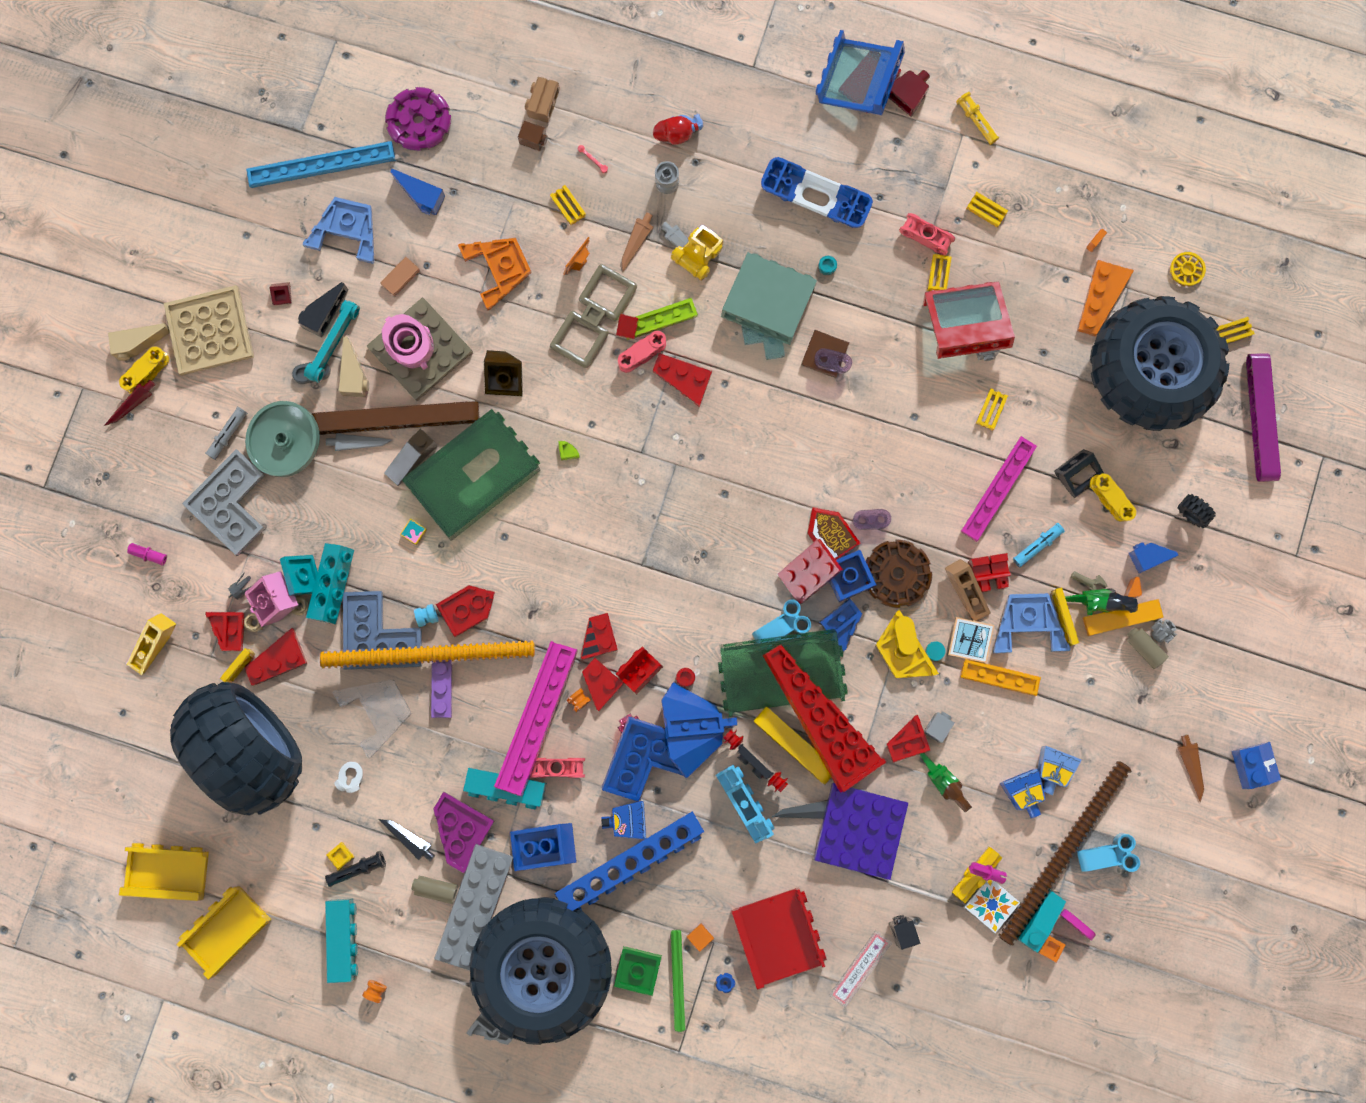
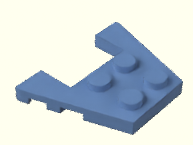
[302,197,375,264]
[993,593,1070,653]

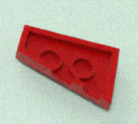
[245,628,307,686]

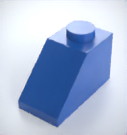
[1129,542,1179,573]

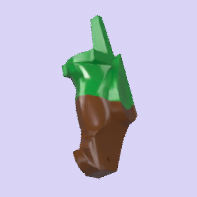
[919,753,972,812]

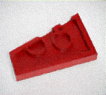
[653,353,712,407]

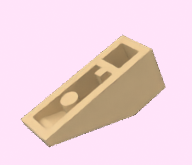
[108,323,170,361]
[339,336,369,397]

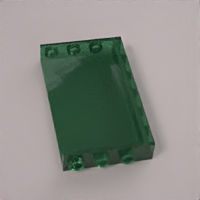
[718,629,848,717]

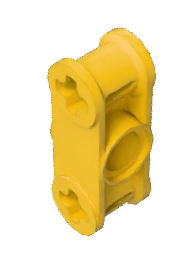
[119,347,170,394]
[1089,474,1136,522]

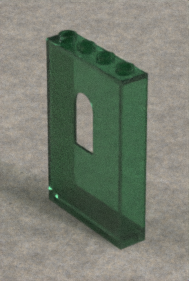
[401,409,541,541]

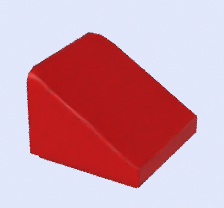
[616,314,639,339]

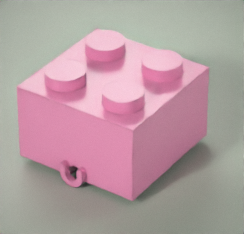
[245,571,298,627]

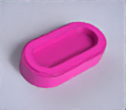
[1060,909,1096,941]

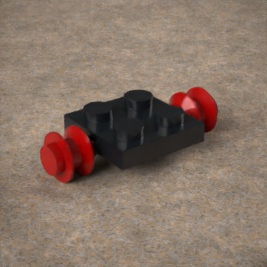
[723,729,788,793]

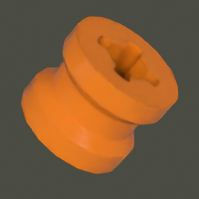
[566,688,591,712]
[362,980,387,1003]

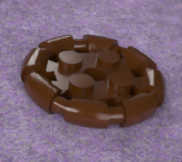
[865,539,932,608]

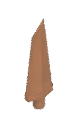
[622,212,653,271]

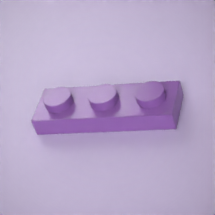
[431,660,452,718]

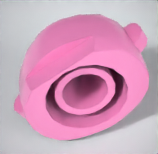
[382,314,434,370]

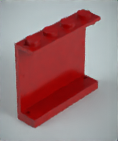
[731,888,827,990]

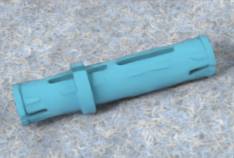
[1013,523,1065,568]

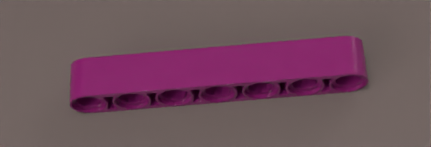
[1246,353,1281,482]

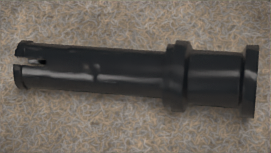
[325,851,386,887]

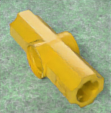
[951,846,1002,903]

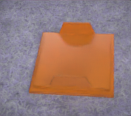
[563,237,590,275]

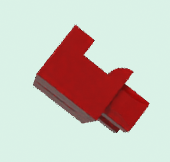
[968,553,1011,593]

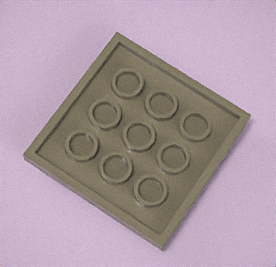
[367,297,473,401]

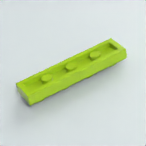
[626,298,698,341]

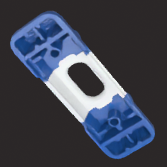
[761,157,873,228]

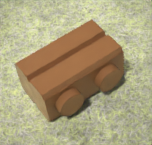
[525,77,560,123]

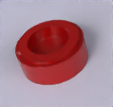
[676,668,695,687]

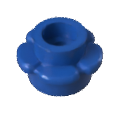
[716,973,735,993]

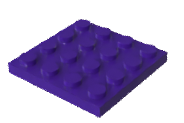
[814,783,908,880]

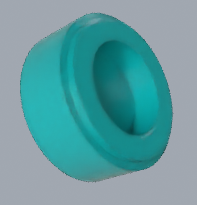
[818,255,837,275]
[925,641,946,661]

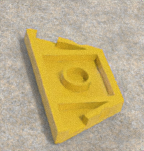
[875,610,939,678]

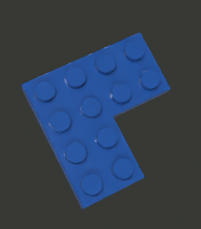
[601,716,683,802]

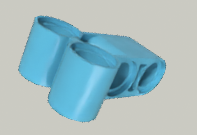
[752,600,811,650]
[1077,833,1140,872]

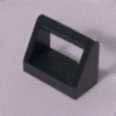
[1054,449,1104,498]

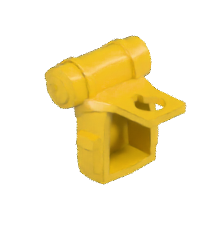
[671,225,723,281]

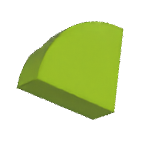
[558,441,580,461]

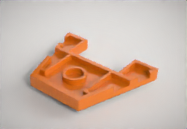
[458,238,531,311]

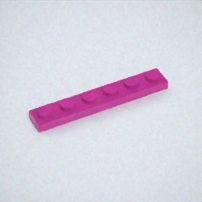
[960,436,1037,542]

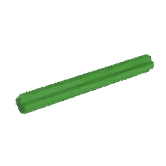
[671,930,685,1032]

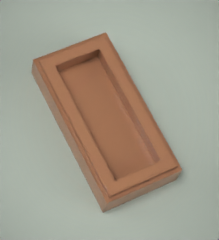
[380,257,420,297]

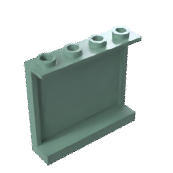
[721,252,817,345]

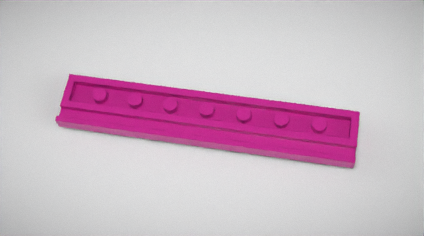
[494,641,578,797]

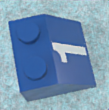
[1232,742,1281,789]

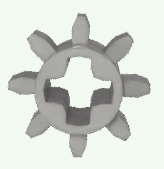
[1151,619,1177,643]

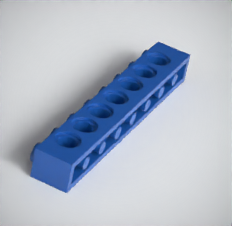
[554,811,704,911]

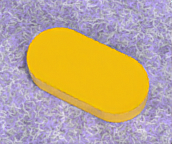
[894,616,918,655]

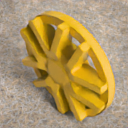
[1170,252,1206,287]

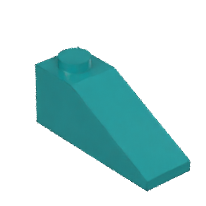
[1017,890,1066,953]

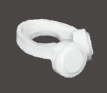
[334,762,363,793]

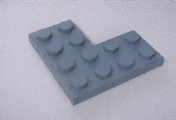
[343,591,422,670]

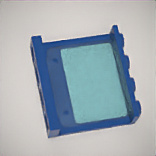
[816,30,905,115]

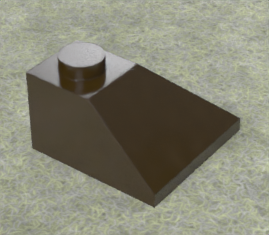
[484,350,523,396]

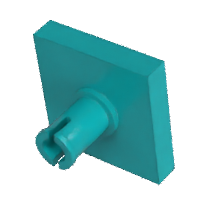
[280,555,318,596]

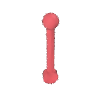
[578,145,608,173]

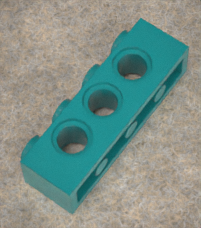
[306,543,354,624]

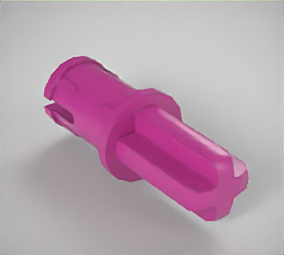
[127,543,167,566]
[969,862,1007,884]

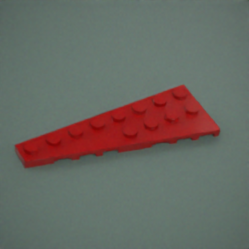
[763,645,886,793]

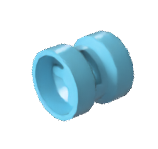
[414,604,438,628]

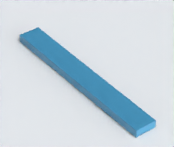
[246,141,396,188]

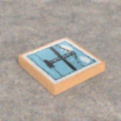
[948,617,994,663]

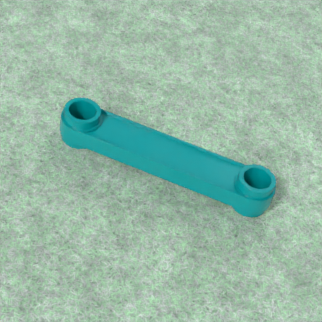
[304,300,360,383]

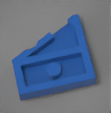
[819,598,862,652]

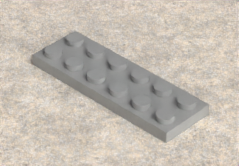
[434,844,513,970]

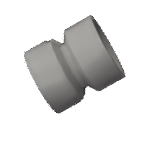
[655,161,679,194]

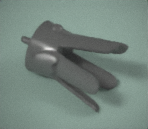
[228,572,253,600]

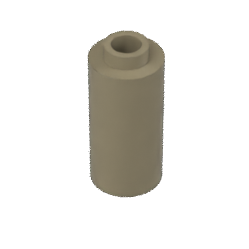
[1127,627,1169,669]
[411,875,458,905]

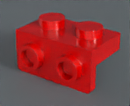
[616,646,663,695]

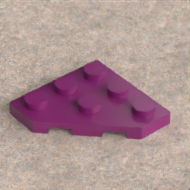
[433,792,495,873]

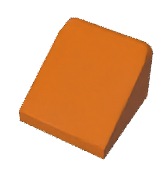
[1124,577,1142,598]

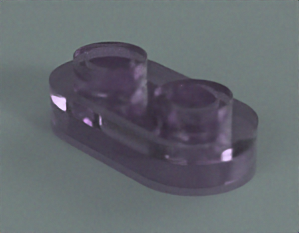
[814,348,852,373]
[852,509,891,530]

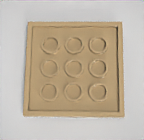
[163,285,254,376]

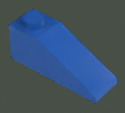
[390,169,445,215]

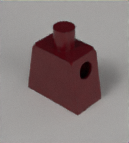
[889,70,930,117]

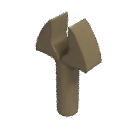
[1071,571,1108,590]

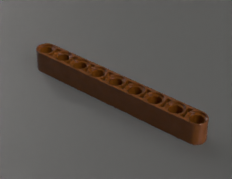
[312,401,480,435]

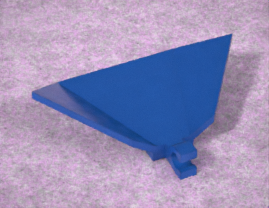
[661,682,738,778]

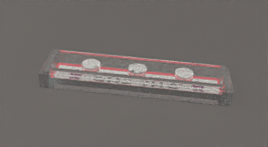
[829,930,892,1008]

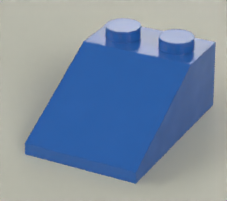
[510,823,577,871]

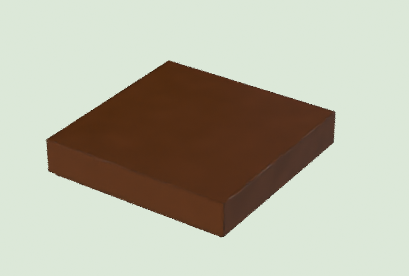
[801,330,850,378]

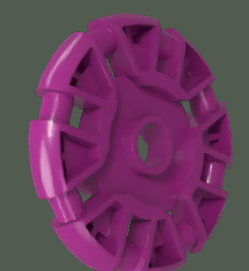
[385,87,451,151]

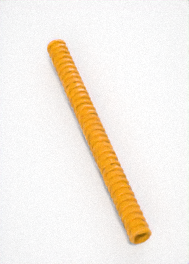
[320,640,535,669]

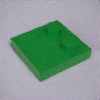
[614,946,662,996]

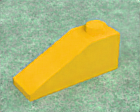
[126,613,176,675]

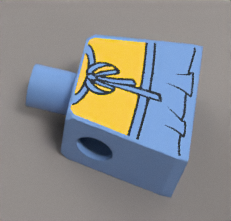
[1038,746,1081,795]

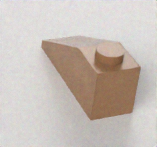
[944,559,991,621]

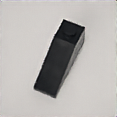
[298,282,349,338]

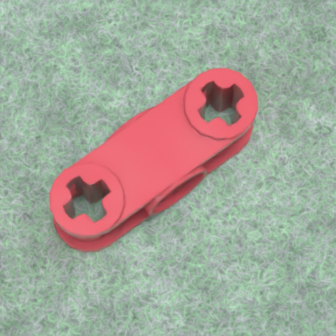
[899,213,955,256]
[618,331,666,373]
[530,758,585,778]

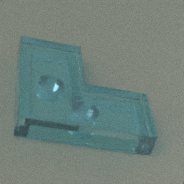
[741,326,785,360]

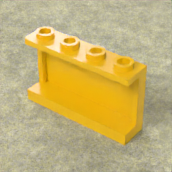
[119,843,209,901]
[176,886,272,980]

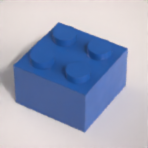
[829,550,876,603]

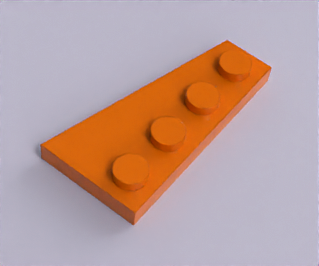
[1077,260,1134,336]

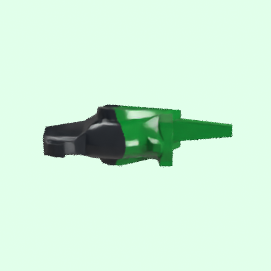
[1065,588,1138,615]

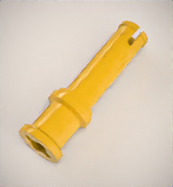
[956,92,999,145]

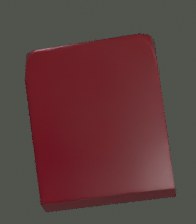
[269,282,292,305]

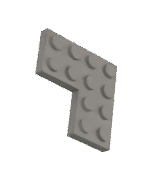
[182,449,265,556]

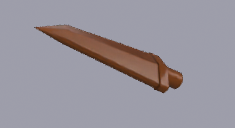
[1177,735,1204,802]

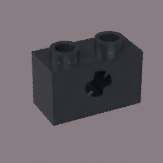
[889,915,921,950]

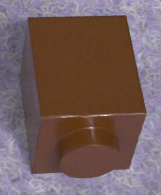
[518,121,548,151]

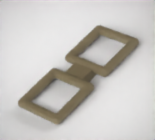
[550,264,637,368]

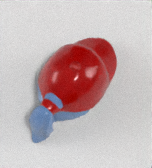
[653,114,703,145]

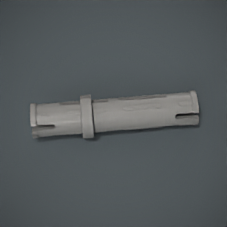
[205,406,248,460]

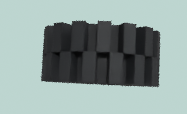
[1177,494,1216,528]

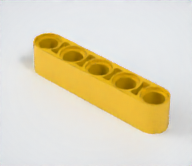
[753,707,832,785]

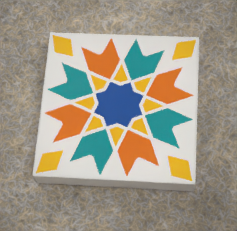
[963,880,1020,933]

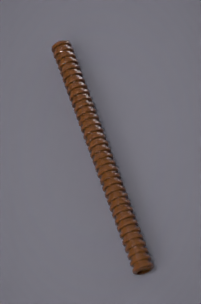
[998,761,1132,946]

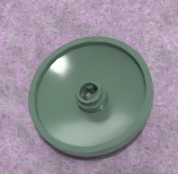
[245,401,320,477]

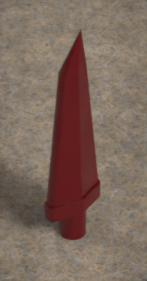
[104,380,156,426]

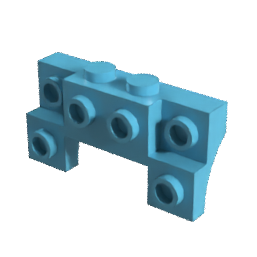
[716,765,775,844]

